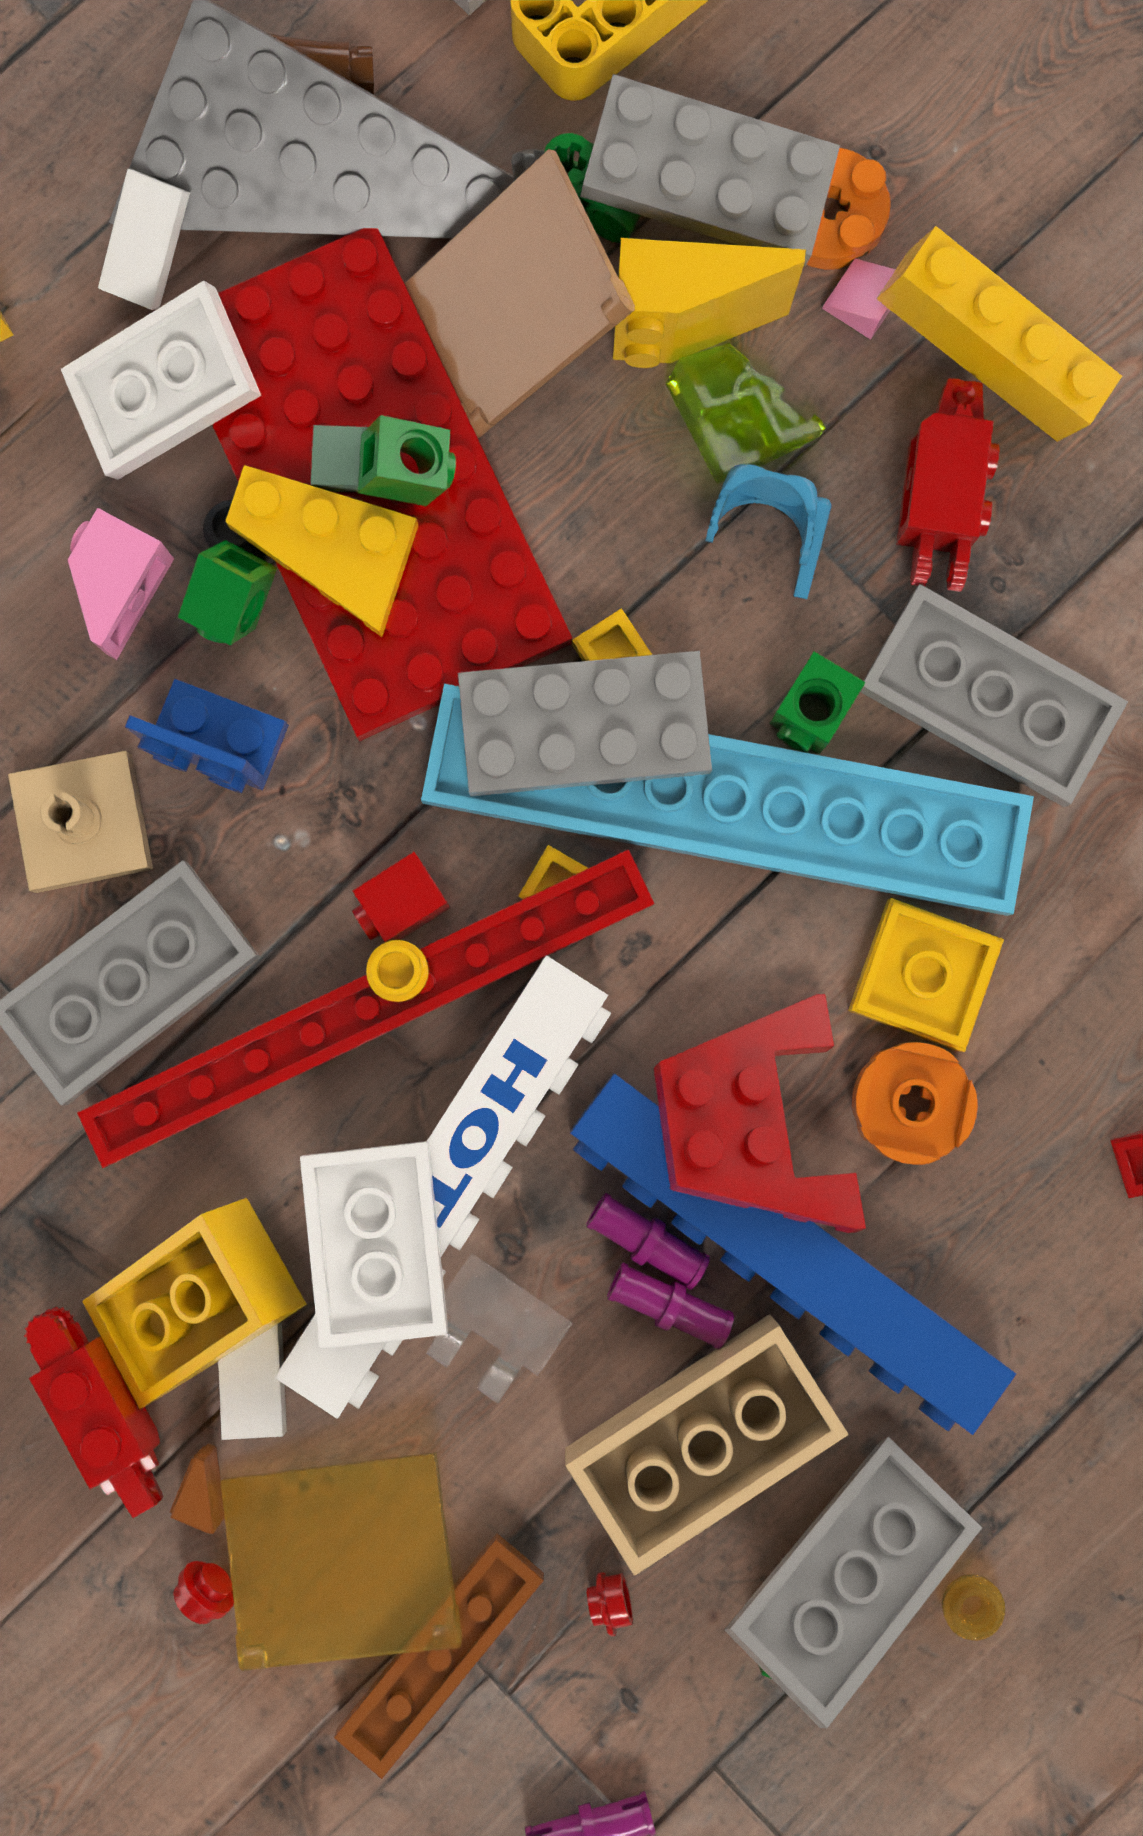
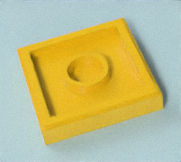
[848,898,1004,1052]

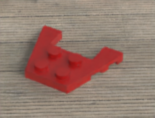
[653,994,866,1233]

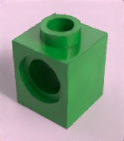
[358,415,456,506]
[178,540,277,646]
[769,651,866,754]

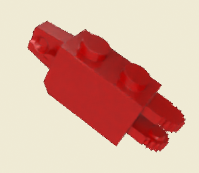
[896,378,1000,592]
[24,1306,164,1519]

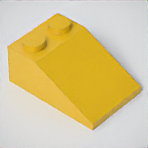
[613,238,806,368]
[82,1198,307,1409]

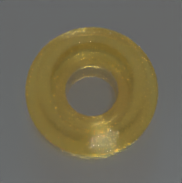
[942,1574,1005,1641]

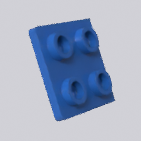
[125,679,289,793]

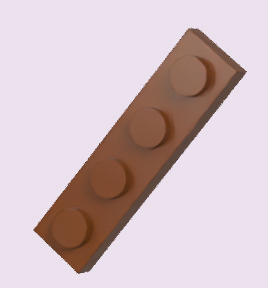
[334,1533,544,1779]

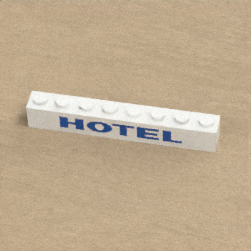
[275,955,611,1419]

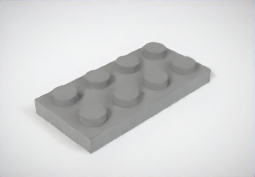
[580,74,840,266]
[860,584,1128,807]
[458,651,712,796]
[0,860,260,1106]
[724,1437,982,1728]

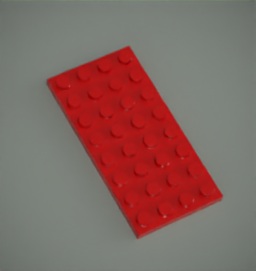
[212,228,573,742]

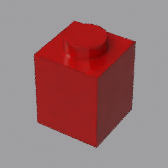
[352,851,451,942]

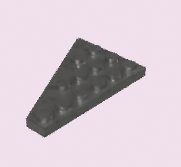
[109,0,514,238]

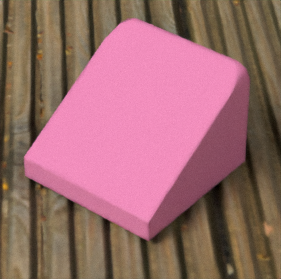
[822,259,896,340]

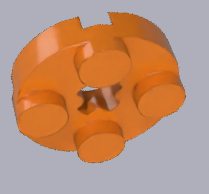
[807,148,891,270]
[852,1042,978,1165]

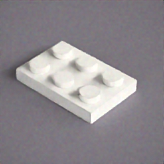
[61,280,261,480]
[300,1141,448,1349]

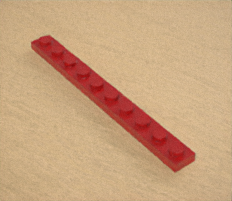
[77,849,655,1168]

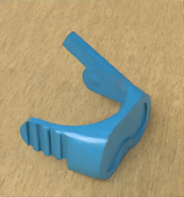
[705,464,831,599]

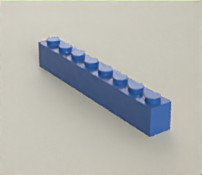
[570,1073,1016,1435]

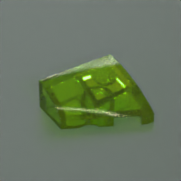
[666,343,826,484]

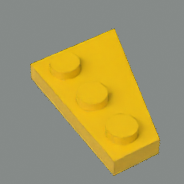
[226,465,418,637]

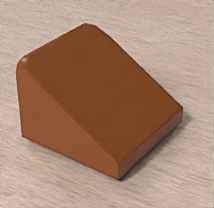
[169,1443,225,1534]

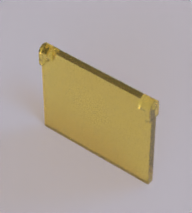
[221,1452,462,1671]

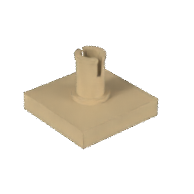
[8,751,153,893]

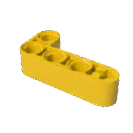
[510,0,708,101]

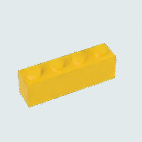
[876,226,1122,442]

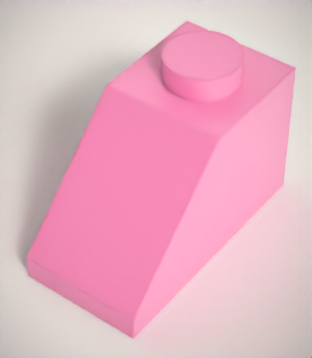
[68,508,174,660]

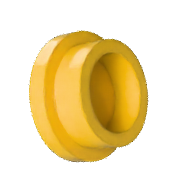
[366,940,429,1002]

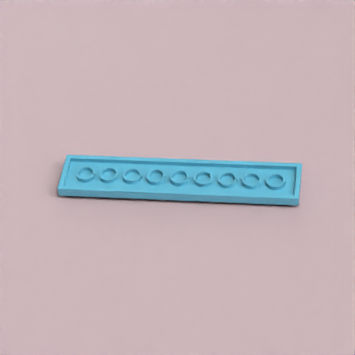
[421,684,1034,916]

